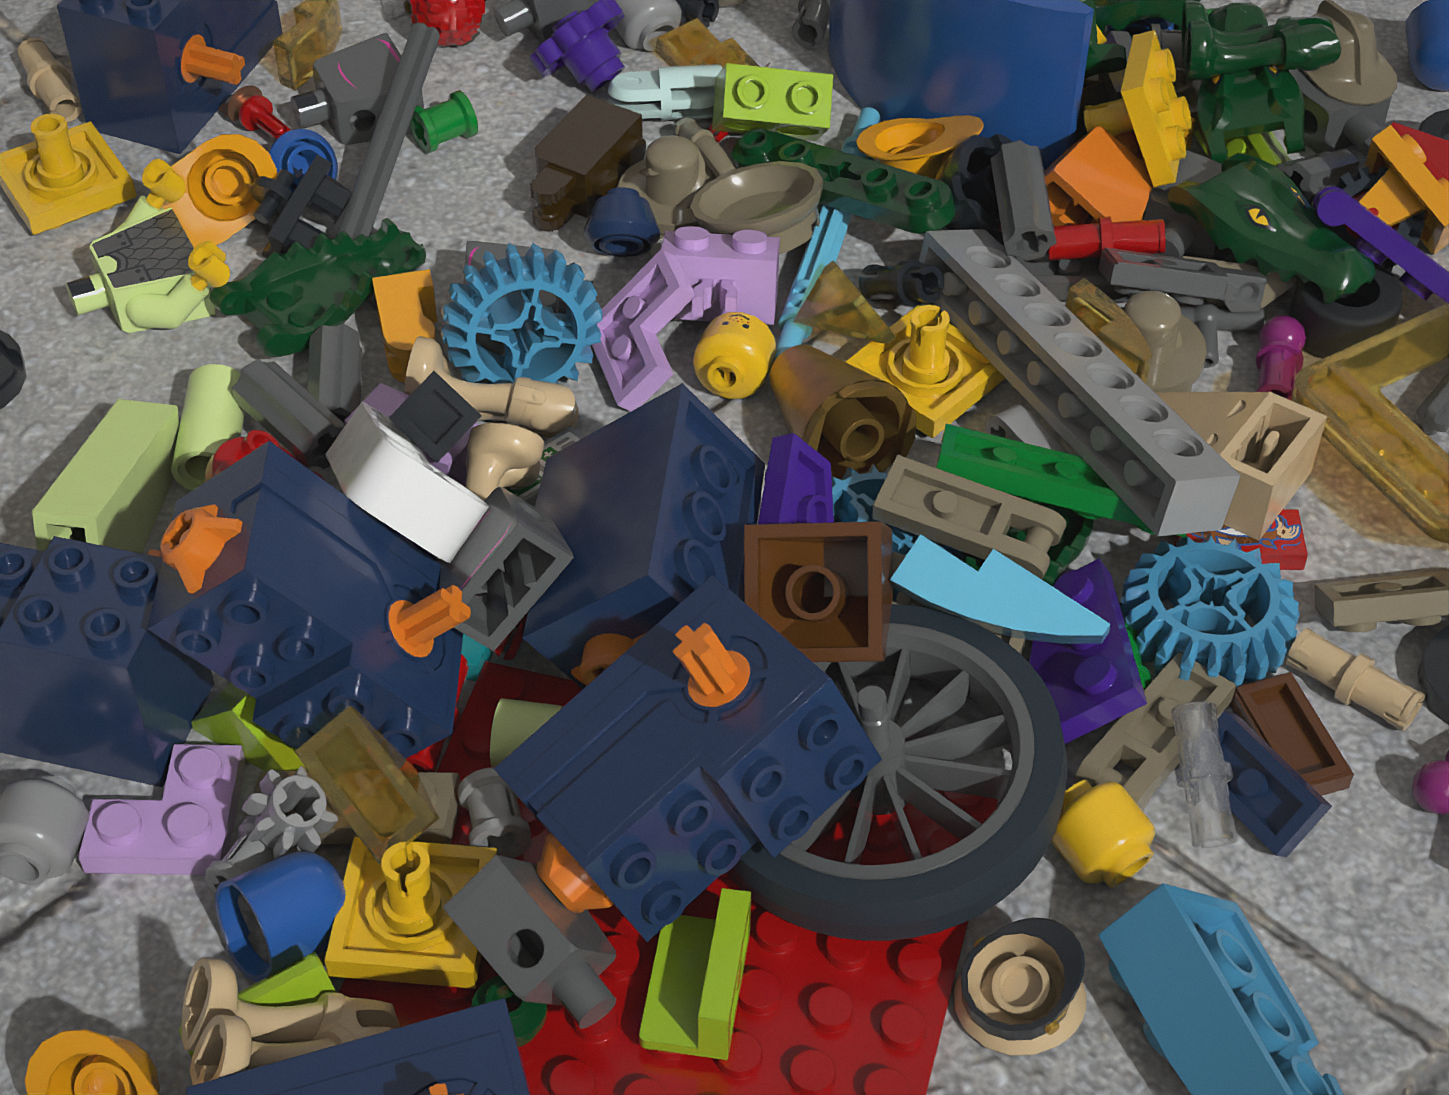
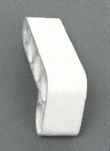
[326,402,489,563]

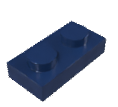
[1181,711,1332,858]

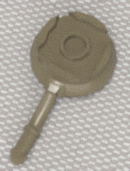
[674,118,823,254]

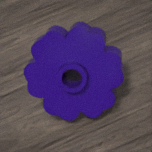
[529,0,625,92]

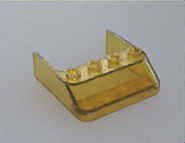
[1291,302,1449,544]

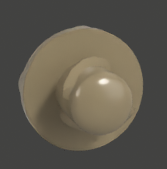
[618,135,716,239]
[1091,291,1207,392]

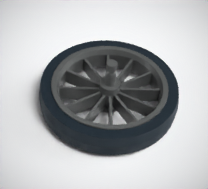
[726,604,1067,941]

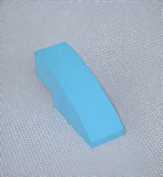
[890,534,1110,644]

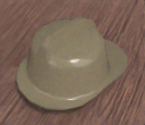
[1301,0,1397,106]

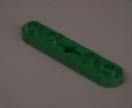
[732,128,956,234]

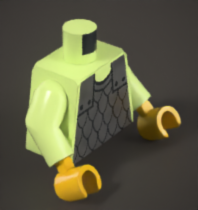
[66,158,230,333]

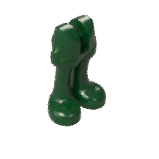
[1181,1,1341,81]

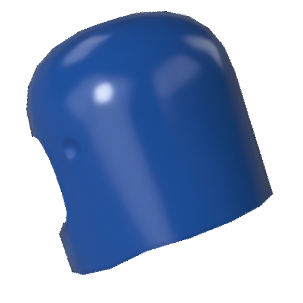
[1405,0,1449,91]
[215,851,346,982]

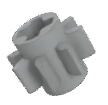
[242,766,338,860]

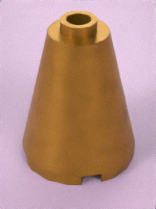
[769,344,917,480]

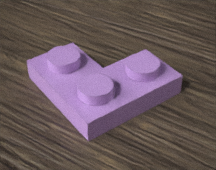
[592,248,696,412]
[79,744,246,875]

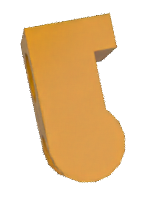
[372,269,437,383]

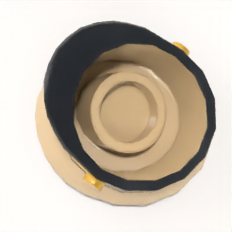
[954,917,1087,1056]

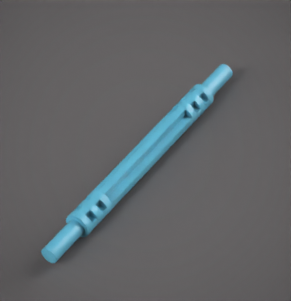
[773,107,880,363]

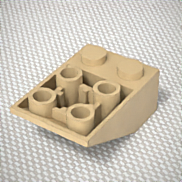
[1155,392,1327,541]

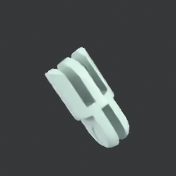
[608,64,722,121]

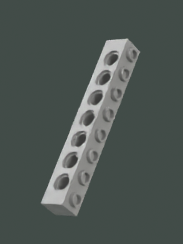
[919,229,1241,537]

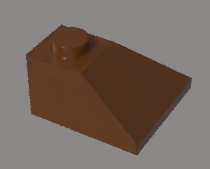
[744,521,893,662]

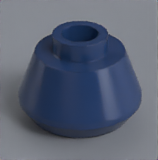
[583,187,661,257]

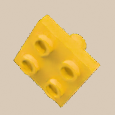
[1084,30,1192,187]
[0,114,137,235]
[845,305,1006,439]
[325,837,497,989]

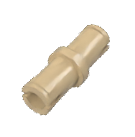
[17,37,81,123]
[1286,628,1425,732]

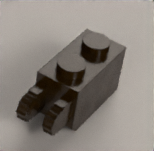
[530,94,646,232]

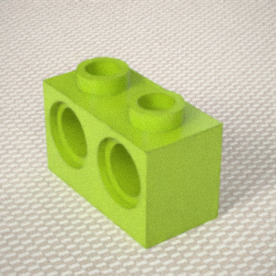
[712,63,833,141]

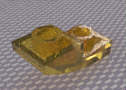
[273,0,342,91]
[655,18,760,68]
[1065,278,1152,384]

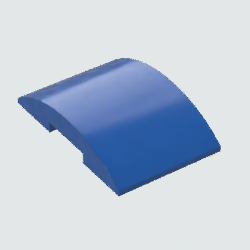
[828,0,1094,171]

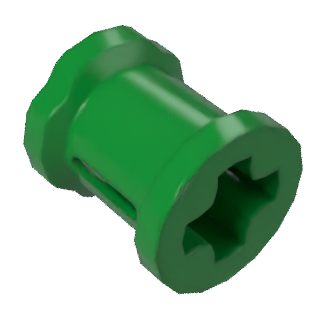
[410,90,478,154]

